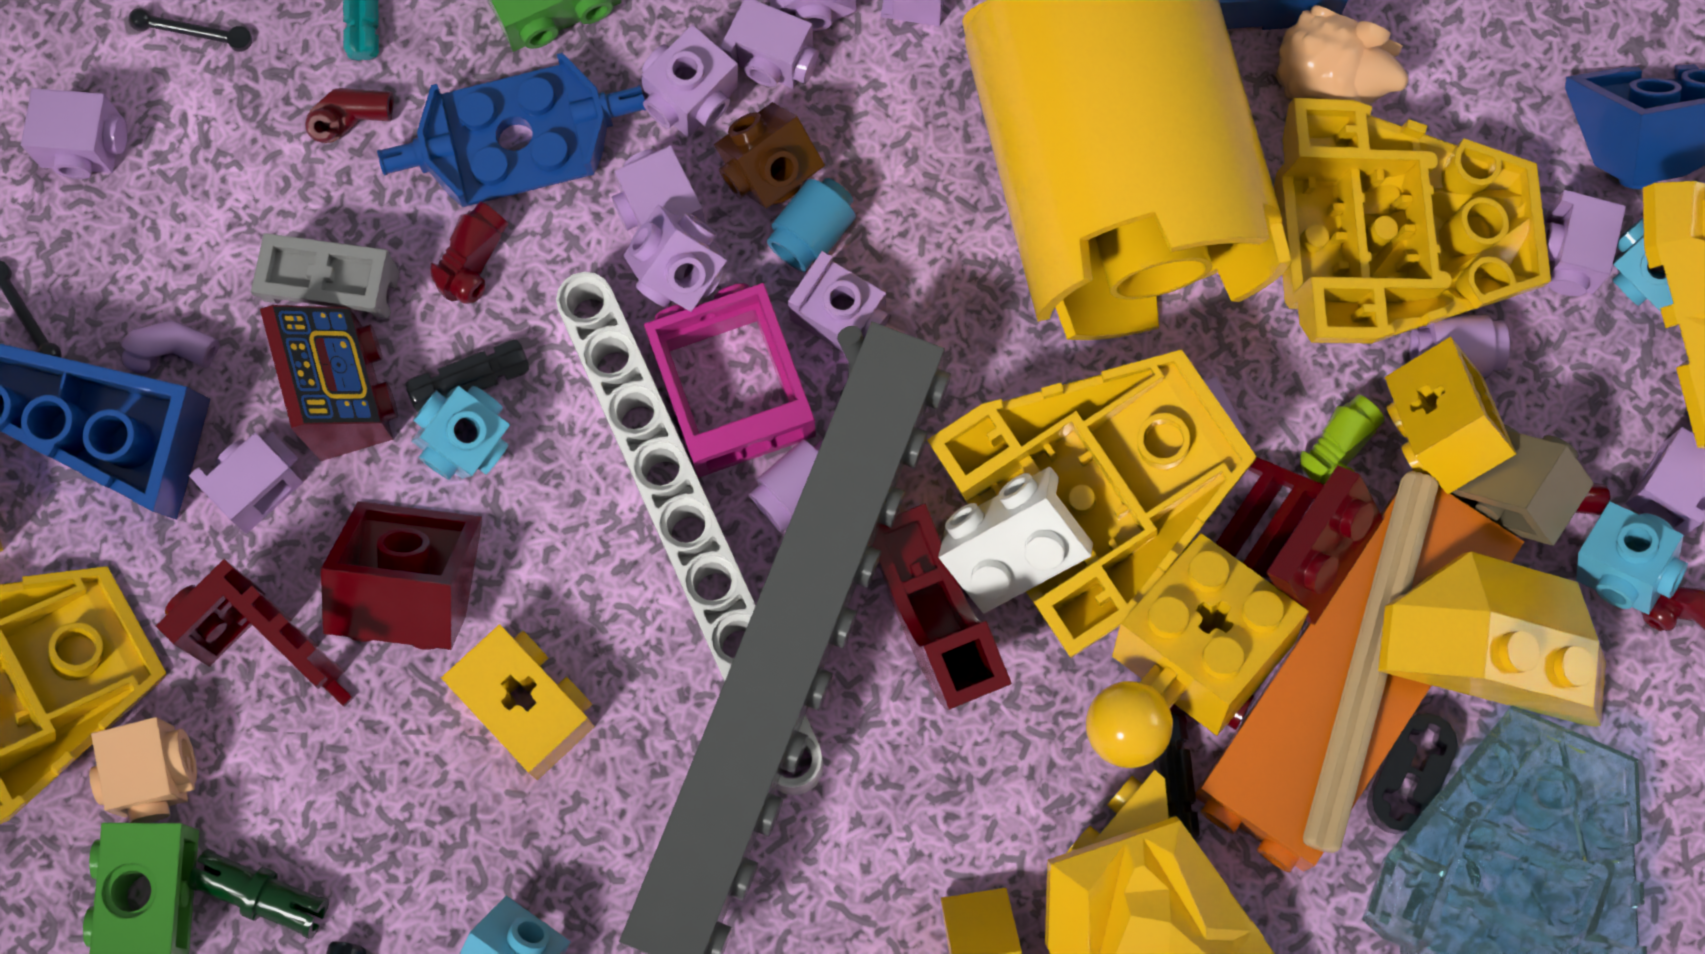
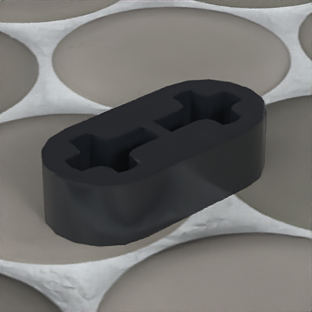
[1366,713,1458,834]

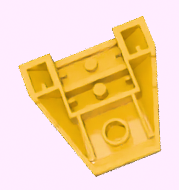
[927,349,1257,658]
[0,566,166,824]

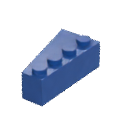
[0,344,211,520]

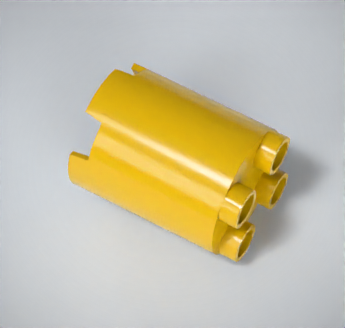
[962,0,1292,340]

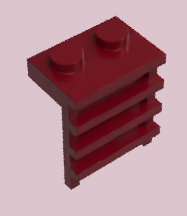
[1181,457,1384,625]
[156,559,353,707]

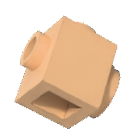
[89,717,197,823]

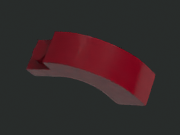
[872,503,1012,710]

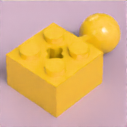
[1086,533,1309,768]

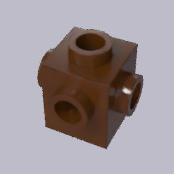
[714,102,825,209]

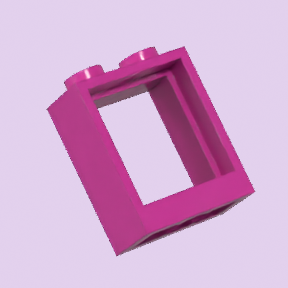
[644,283,816,478]

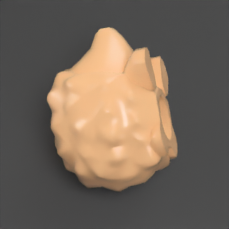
[1276,5,1408,105]

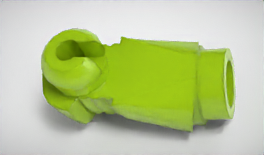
[1300,394,1385,485]

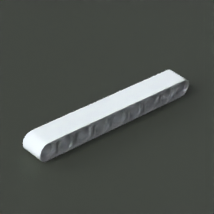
[556,272,824,796]

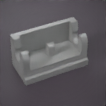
[251,233,400,318]

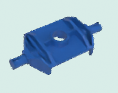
[377,53,646,207]

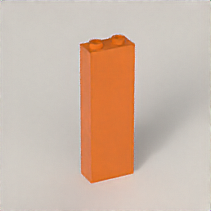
[1195,470,1524,873]

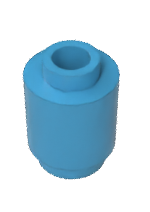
[767,178,856,272]

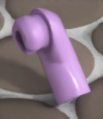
[121,320,220,373]

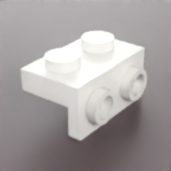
[938,467,1093,614]

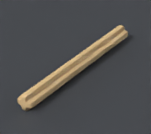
[1303,471,1439,853]

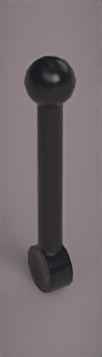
[129,8,252,52]
[0,260,62,357]

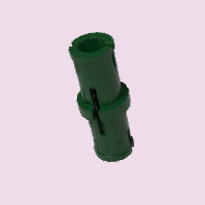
[188,849,329,939]

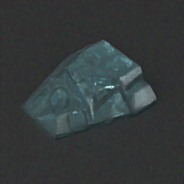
[1362,705,1647,954]

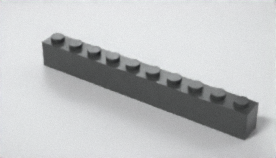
[619,321,951,954]

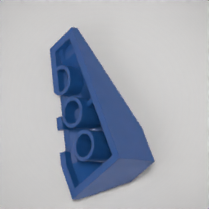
[1565,64,1705,189]

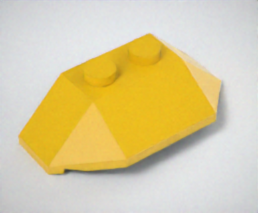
[1378,551,1606,727]

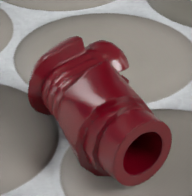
[430,201,509,304]

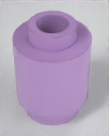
[1409,314,1510,377]
[749,440,822,533]

